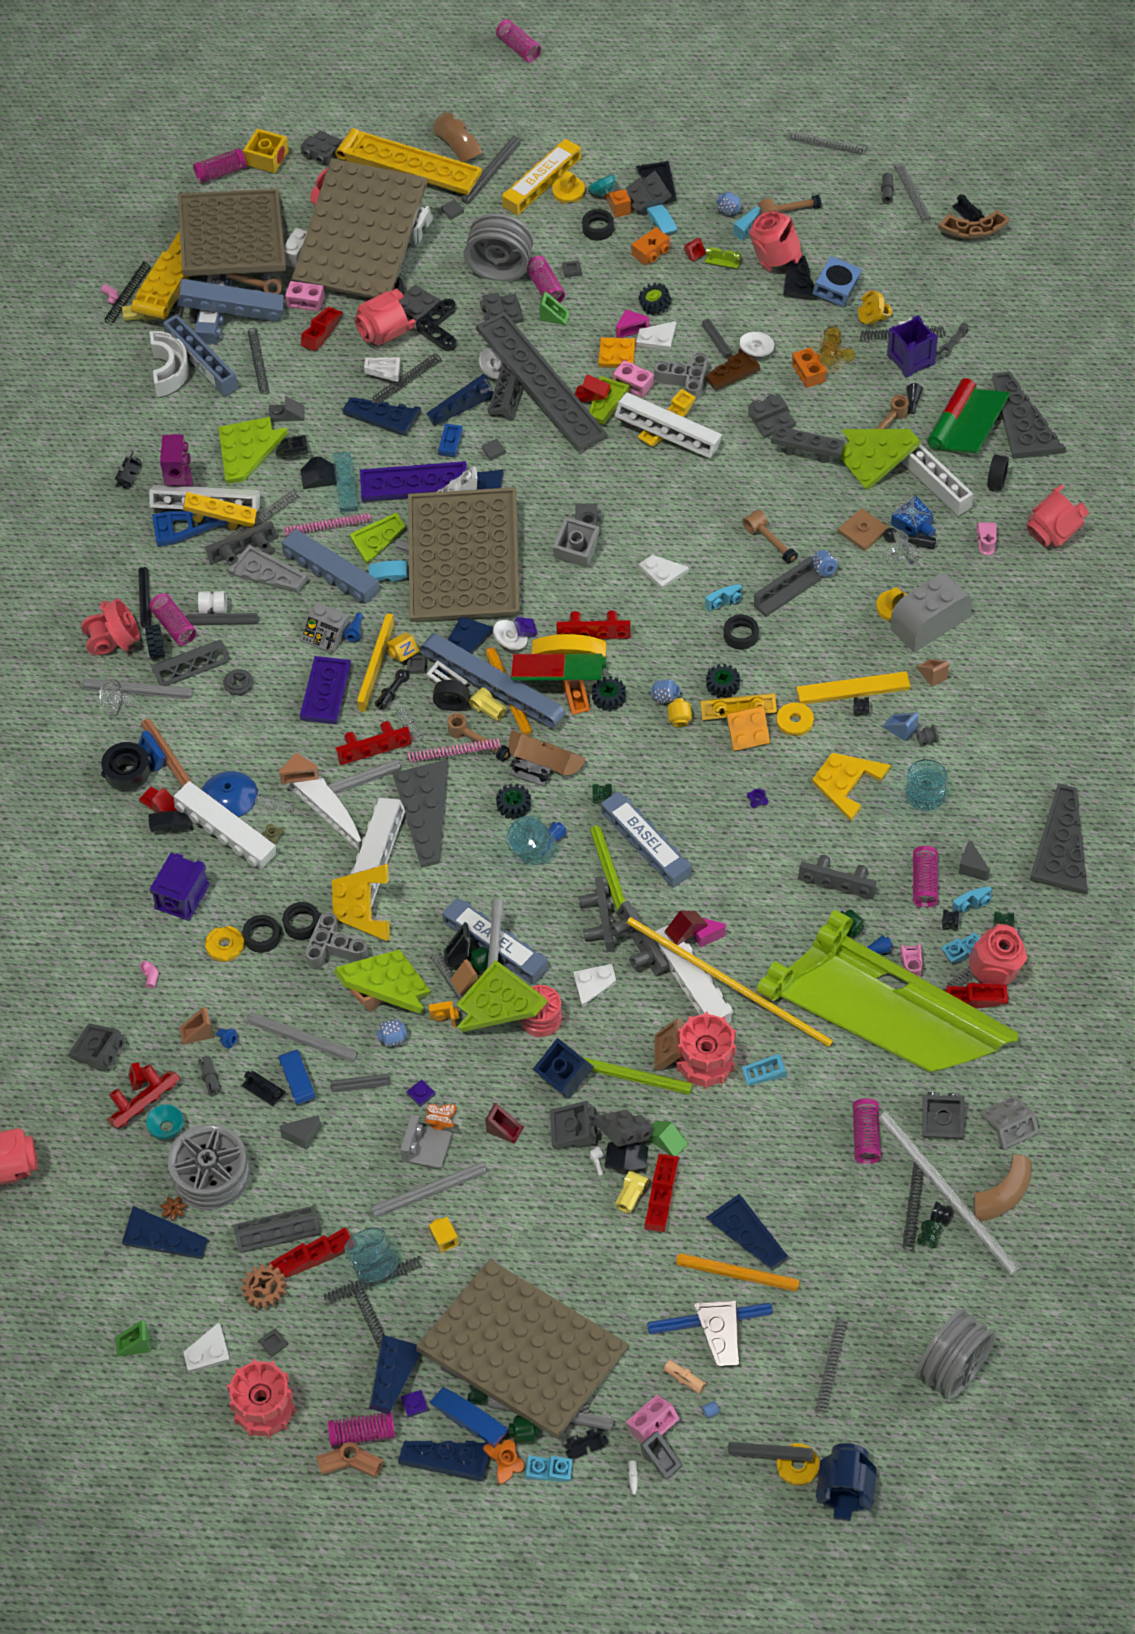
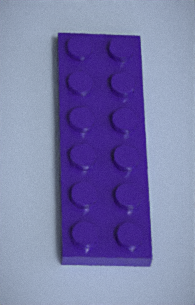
[360,461,467,502]

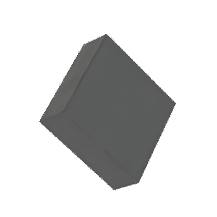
[441,199,464,220]
[562,260,582,278]
[482,439,506,461]
[407,656,426,674]
[258,1328,288,1358]

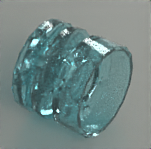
[905,759,948,811]
[507,816,556,865]
[344,1227,398,1283]

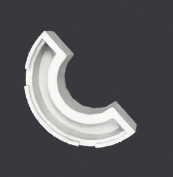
[150,331,189,397]

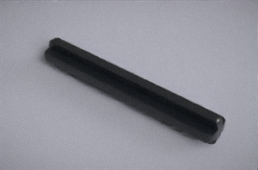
[138,567,151,628]

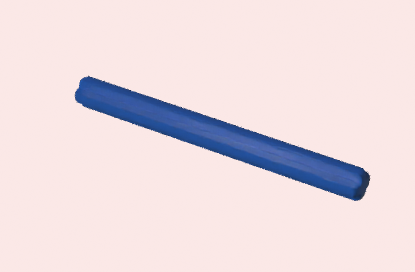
[647,1303,772,1334]

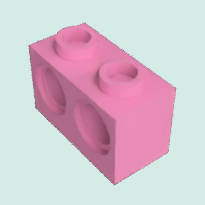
[285,281,325,312]
[613,361,654,398]
[625,1395,679,1443]

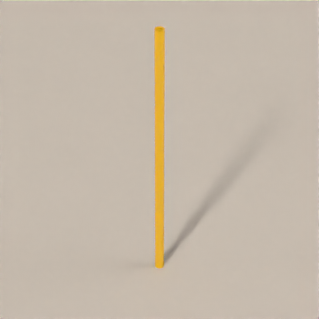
[627,917,833,1047]

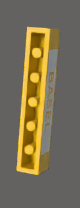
[502,138,581,215]

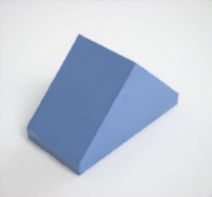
[882,712,919,741]

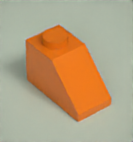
[604,189,631,218]
[560,680,590,715]

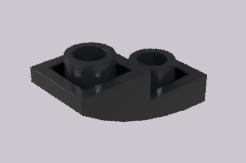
[148,811,190,833]

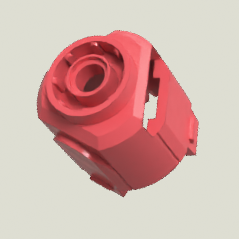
[749,211,802,272]
[354,289,415,346]
[1026,484,1089,547]
[969,924,1027,985]
[0,1128,38,1185]

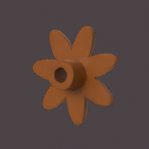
[160,1196,187,1221]

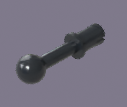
[883,528,936,549]
[375,669,410,710]

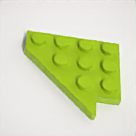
[218,417,288,484]
[840,429,922,490]
[334,949,431,1014]
[456,960,548,1032]

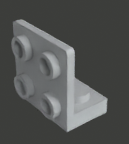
[980,1096,1039,1149]
[400,1114,452,1169]

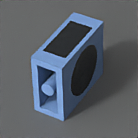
[813,256,862,307]

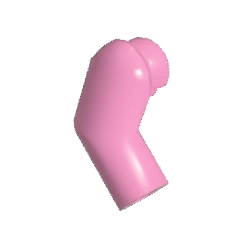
[101,284,119,304]
[139,961,159,989]

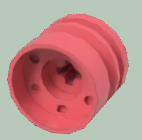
[520,985,562,1037]

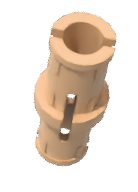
[663,1360,706,1394]

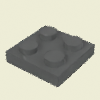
[399,285,441,322]

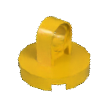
[552,171,585,204]
[858,290,892,325]
[876,587,907,621]

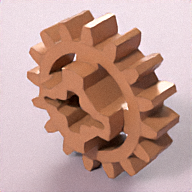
[241,1264,287,1310]

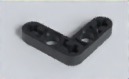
[416,299,456,351]

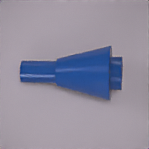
[343,613,363,642]
[536,822,567,853]
[868,935,893,954]

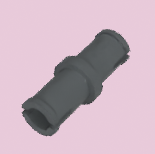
[881,173,894,204]
[198,1056,221,1096]

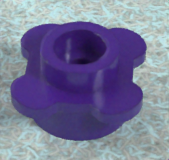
[747,789,768,808]

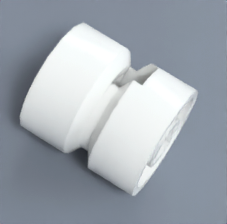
[198,591,227,614]

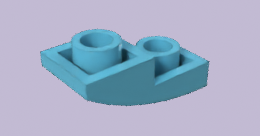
[646,205,677,235]
[369,561,408,582]
[705,584,742,612]
[952,887,992,914]
[941,932,980,964]
[524,1455,572,1482]

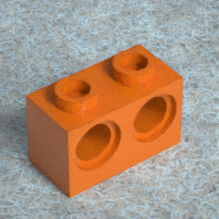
[792,347,827,388]

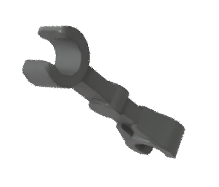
[939,322,969,357]

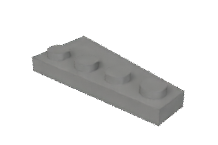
[228,545,308,592]

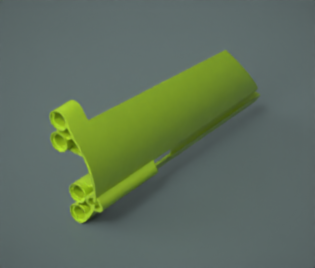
[756,910,1019,1072]

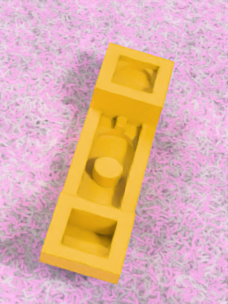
[638,389,696,447]
[532,634,606,657]

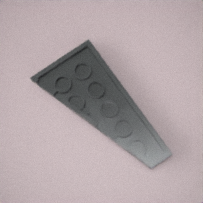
[992,371,1066,458]
[393,759,448,868]
[1030,783,1088,894]

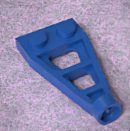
[152,511,227,547]

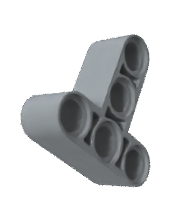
[654,352,708,401]
[305,912,368,969]

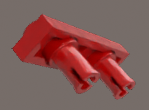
[556,610,631,639]
[335,721,412,765]
[106,1064,180,1128]

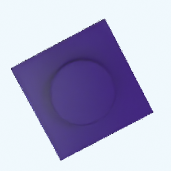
[514,617,537,637]
[407,1079,435,1107]
[401,1390,428,1418]

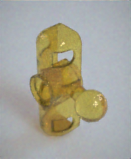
[817,326,855,366]

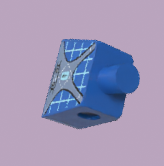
[891,496,936,537]

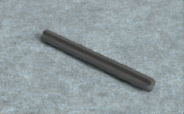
[461,136,520,204]

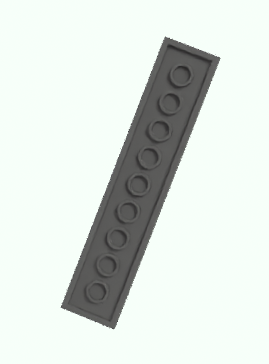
[476,312,607,451]

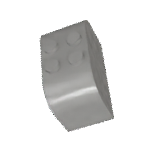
[890,573,973,653]

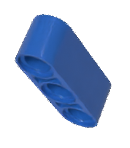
[278,1049,316,1106]

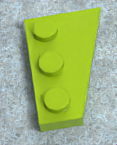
[589,376,631,425]
[349,512,405,565]

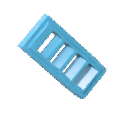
[734,206,760,241]
[742,1054,788,1086]

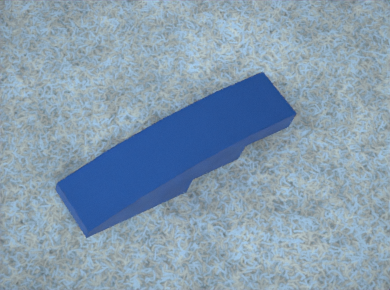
[429,1387,508,1448]

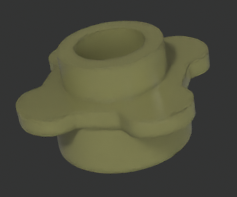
[261,824,284,843]

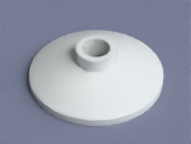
[740,332,774,357]
[479,348,508,380]
[493,620,527,650]

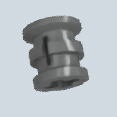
[916,724,939,746]

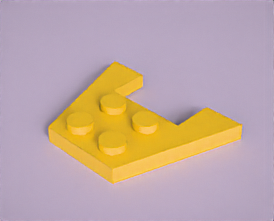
[812,753,891,821]
[332,863,390,941]

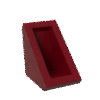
[664,910,708,945]
[485,1103,524,1144]

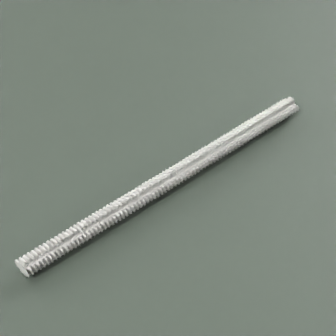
[879,1112,1019,1275]

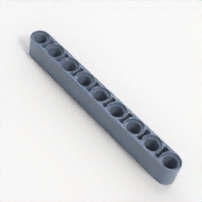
[420,633,566,728]

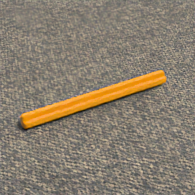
[486,647,532,735]
[676,1253,799,1292]

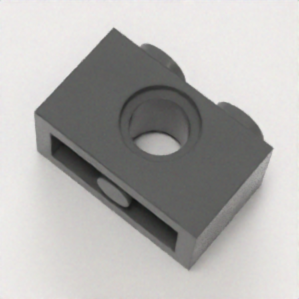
[575,503,601,536]

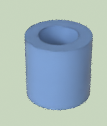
[701,1401,720,1419]

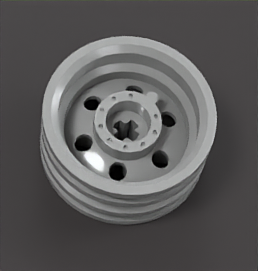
[464,214,533,282]
[168,1124,250,1210]
[916,1309,996,1400]

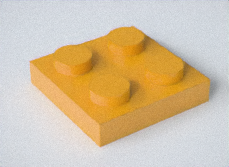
[598,337,635,368]
[726,705,770,751]

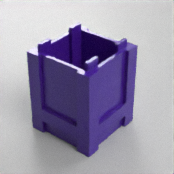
[887,315,938,378]
[149,853,210,921]

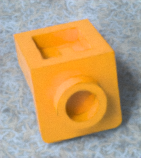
[429,1001,459,1027]

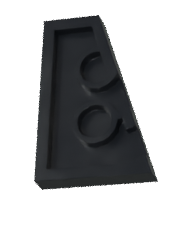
[636,161,676,204]
[783,255,818,301]

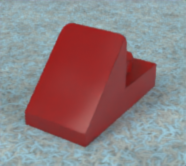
[575,374,611,402]
[139,786,178,813]

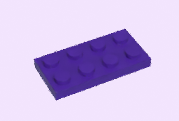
[300,656,351,724]

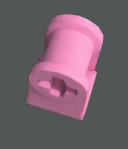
[977,522,997,556]
[900,944,922,977]

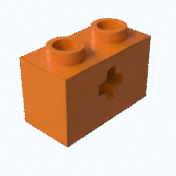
[631,227,670,266]

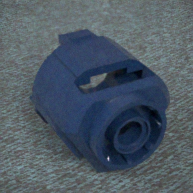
[816,1443,877,1521]

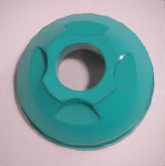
[587,173,616,196]
[146,1104,184,1140]

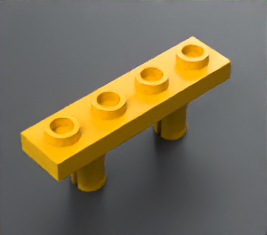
[183,492,257,530]
[700,693,777,720]

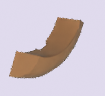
[433,112,483,162]
[938,209,1010,239]
[509,730,586,775]
[973,1154,1032,1222]

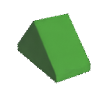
[539,291,570,325]
[649,1121,688,1156]
[116,1320,150,1356]

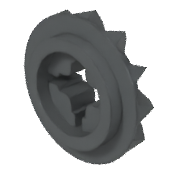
[223,669,253,696]

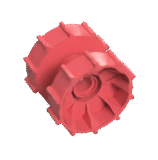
[676,1011,736,1089]
[227,1359,296,1439]

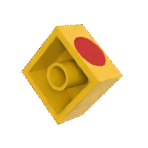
[243,129,289,173]

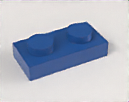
[438,423,463,457]
[138,731,166,771]

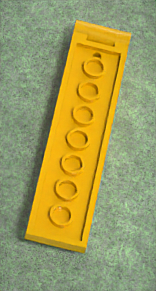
[335,128,482,195]
[131,230,191,320]

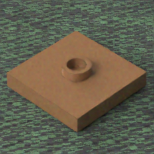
[838,508,889,551]
[654,1018,683,1071]

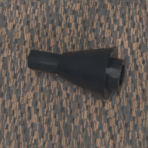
[906,383,923,414]

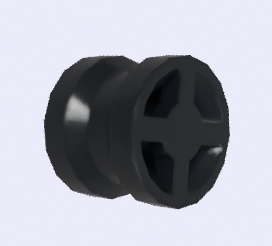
[853,697,869,716]
[942,909,959,930]
[930,1201,952,1226]

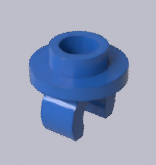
[216,1028,237,1048]

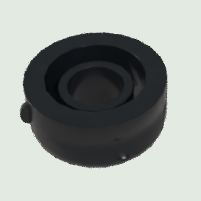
[101,742,152,791]

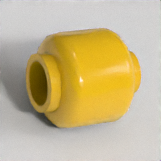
[667,698,692,727]

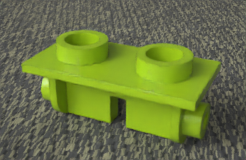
[705,246,742,269]

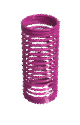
[496,19,541,62]
[193,148,247,184]
[526,256,565,303]
[149,593,197,646]
[913,846,938,907]
[853,1098,881,1164]
[328,1411,395,1447]

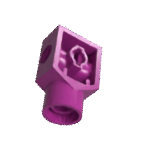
[160,434,193,487]

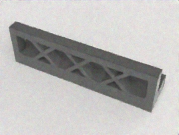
[487,363,524,421]
[754,556,821,617]
[151,640,230,686]
[233,1206,321,1252]

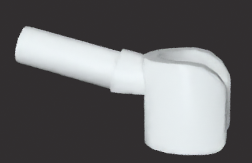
[590,1147,604,1177]

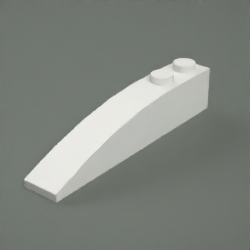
[286,776,362,852]

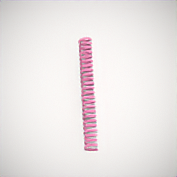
[284,512,372,537]
[408,737,501,762]

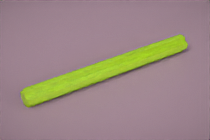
[590,825,626,921]
[583,1057,692,1094]

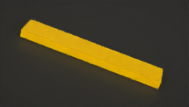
[357,613,394,712]
[796,671,911,704]

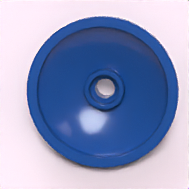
[202,771,258,818]

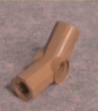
[316,1442,383,1478]

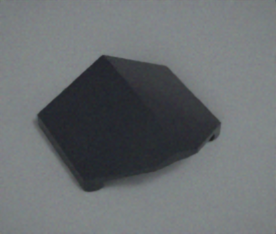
[276,435,308,456]
[300,456,338,490]
[444,922,470,967]
[605,1142,648,1171]

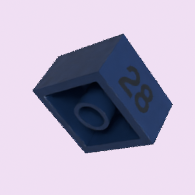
[532,1038,594,1098]

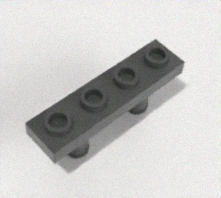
[771,425,845,463]
[205,521,277,565]
[798,855,877,900]
[578,876,617,952]
[609,901,668,976]

